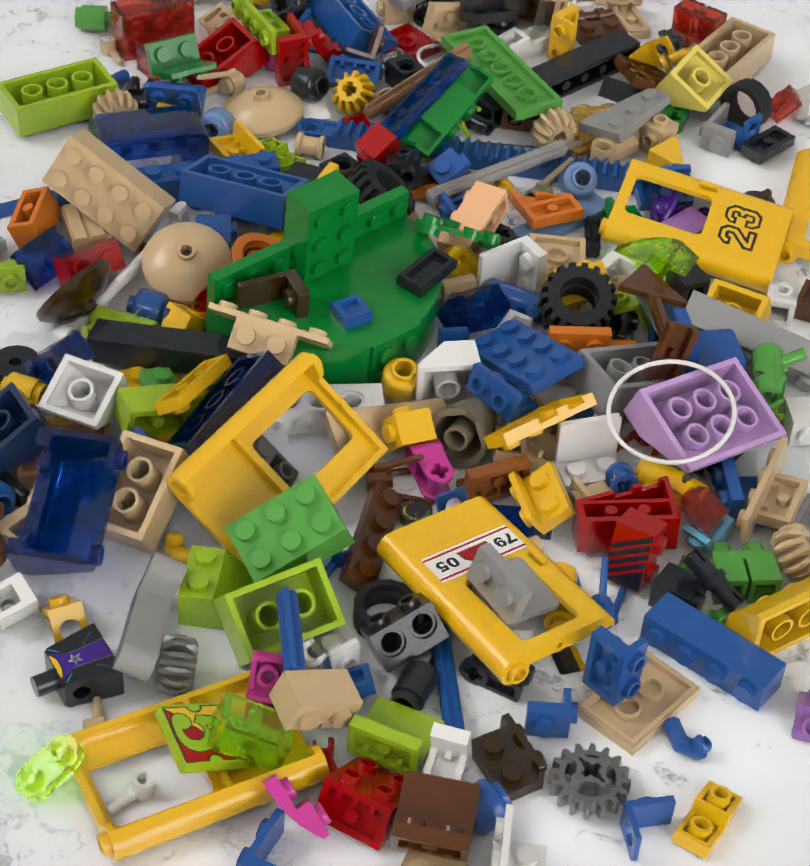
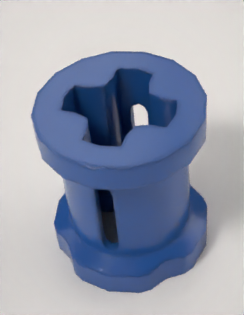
[605,462,638,494]

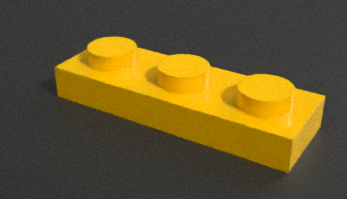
[153,354,233,416]

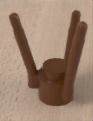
[366,454,434,506]

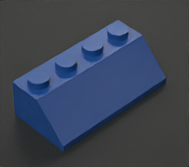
[307,0,399,60]
[179,154,309,231]

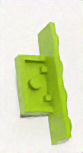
[231,0,291,55]

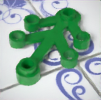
[415,213,501,250]

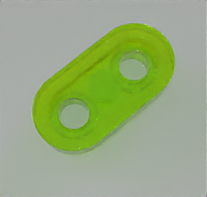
[14,734,85,802]

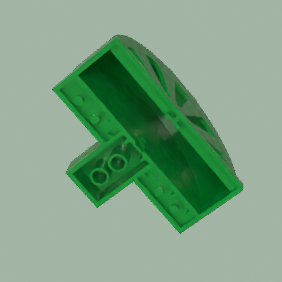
[206,170,442,384]

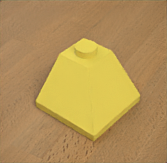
[655,44,734,112]

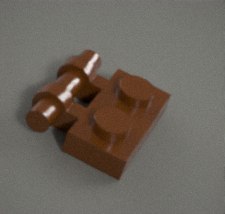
[576,7,626,45]

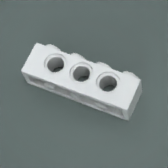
[256,383,384,435]

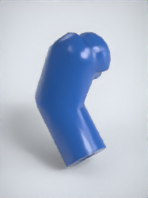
[663,717,712,760]

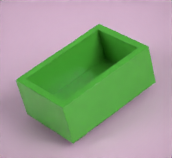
[224,474,355,583]

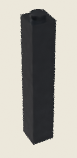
[86,318,279,385]

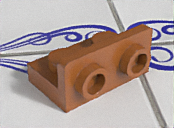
[456,454,531,501]

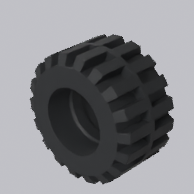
[346,159,416,216]
[538,262,617,330]

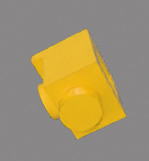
[161,302,206,331]

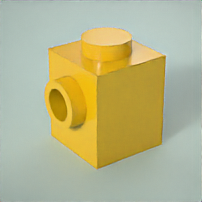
[382,405,437,451]

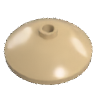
[226,86,304,138]
[142,222,232,304]

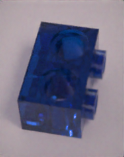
[436,282,511,334]
[22,330,95,385]

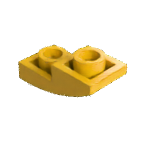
[671,780,743,860]

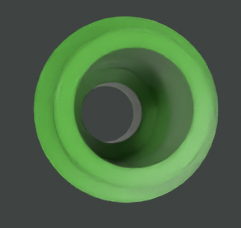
[75,5,113,32]

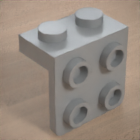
[466,543,560,626]

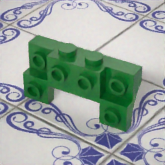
[385,52,494,160]

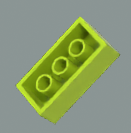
[0,57,118,137]

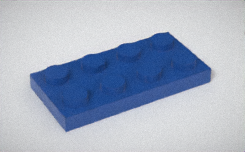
[475,319,585,396]

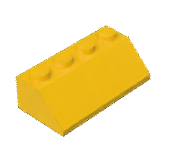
[726,576,810,655]

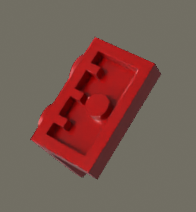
[275,12,312,87]
[317,757,404,851]

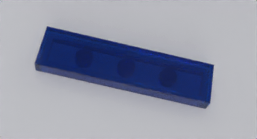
[380,52,469,141]

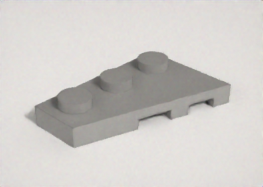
[578,88,670,144]

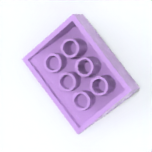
[623,357,787,474]

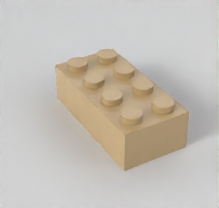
[698,16,776,101]
[42,128,176,252]

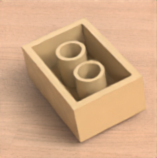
[82,430,189,553]

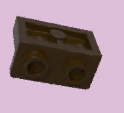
[471,713,547,802]

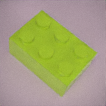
[213,557,346,667]

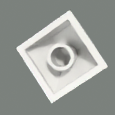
[37,354,128,430]

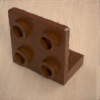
[390,770,481,862]

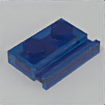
[9,225,74,291]

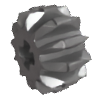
[155,634,199,697]

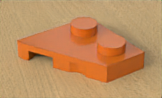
[509,190,584,230]

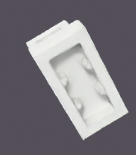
[423,722,472,781]

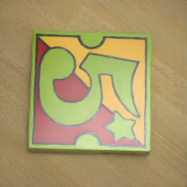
[155,702,252,774]

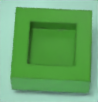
[138,367,178,386]

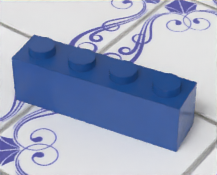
[640,592,787,712]

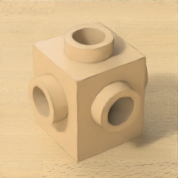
[638,113,679,155]

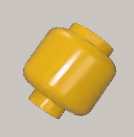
[380,357,418,403]

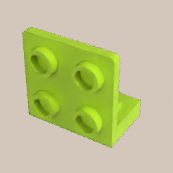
[347,696,444,775]

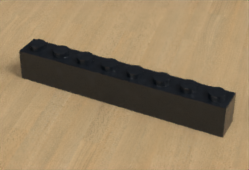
[476,29,641,129]

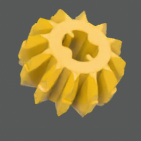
[331,70,376,116]

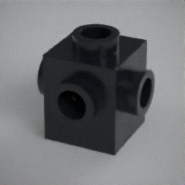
[386,148,428,190]

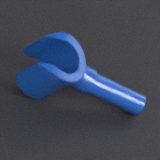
[325,546,350,578]

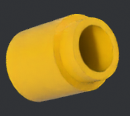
[0,372,48,408]

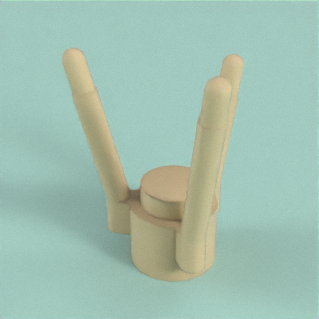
[196,68,246,109]

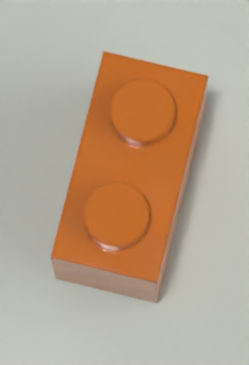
[7,186,61,254]

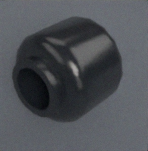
[290,66,330,102]

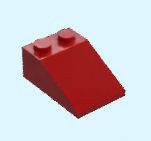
[185,17,270,89]

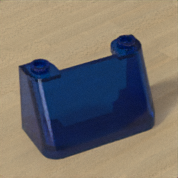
[88,104,210,162]
[5,426,128,576]

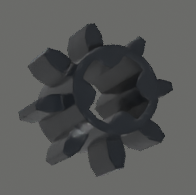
[657,27,686,56]

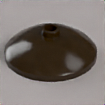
[36,258,111,323]

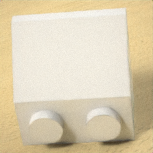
[415,340,481,407]

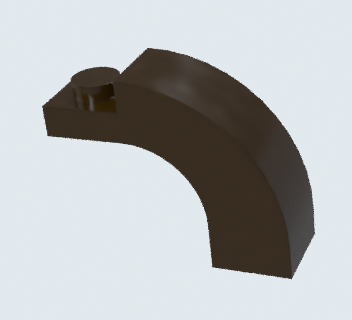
[505,0,556,27]

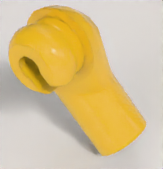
[163,532,190,564]

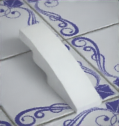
[498,24,551,60]

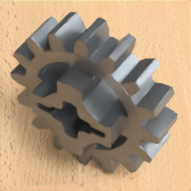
[548,743,631,820]

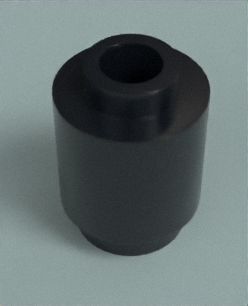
[391,660,438,711]

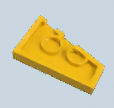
[483,392,597,451]

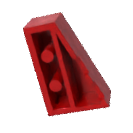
[572,476,681,552]

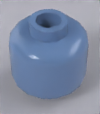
[197,107,236,143]
[558,162,598,199]

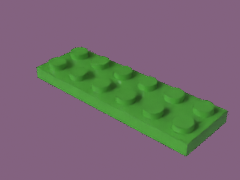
[441,25,563,121]

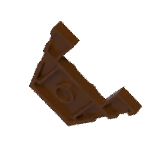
[613,54,712,112]

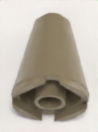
[432,395,498,468]

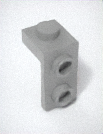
[699,102,737,158]

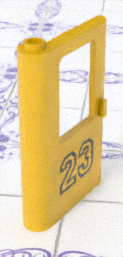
[598,158,794,294]

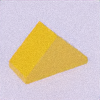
[646,137,683,166]

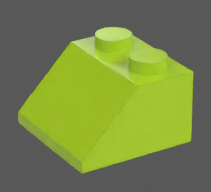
[177,545,254,630]

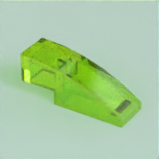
[614,237,699,279]

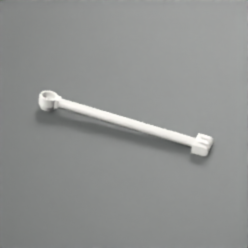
[52,201,190,350]

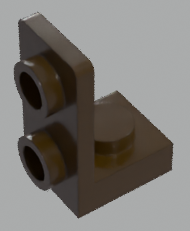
[236,269,310,319]

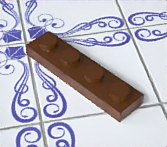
[338,479,404,592]

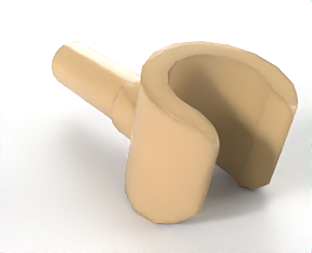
[100,37,124,66]
[82,696,105,729]

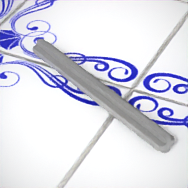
[425,140,568,205]

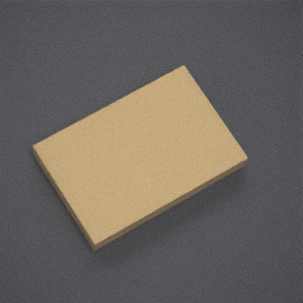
[578,650,701,756]

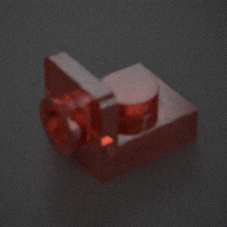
[770,84,802,124]

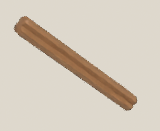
[364,43,472,119]

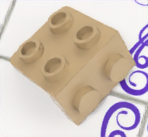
[422,2,468,43]

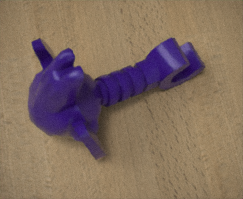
[649,191,710,223]

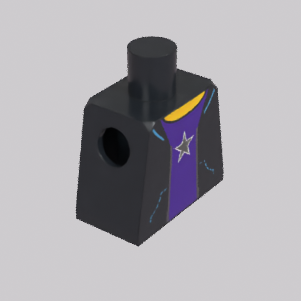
[30,623,124,708]

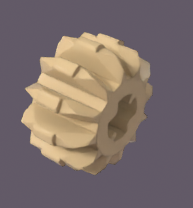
[92,87,139,135]
[530,106,578,148]
[770,522,810,582]

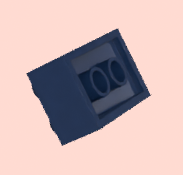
[0,382,59,472]

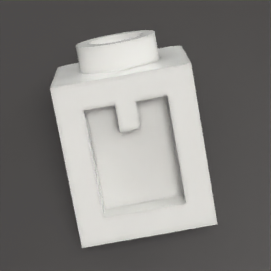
[308,628,361,669]

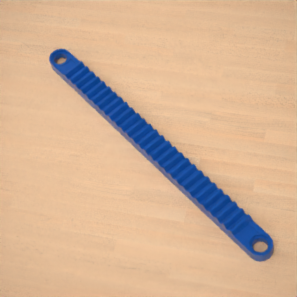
[297,118,635,195]

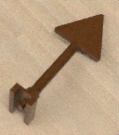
[618,264,700,381]

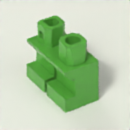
[710,541,783,605]

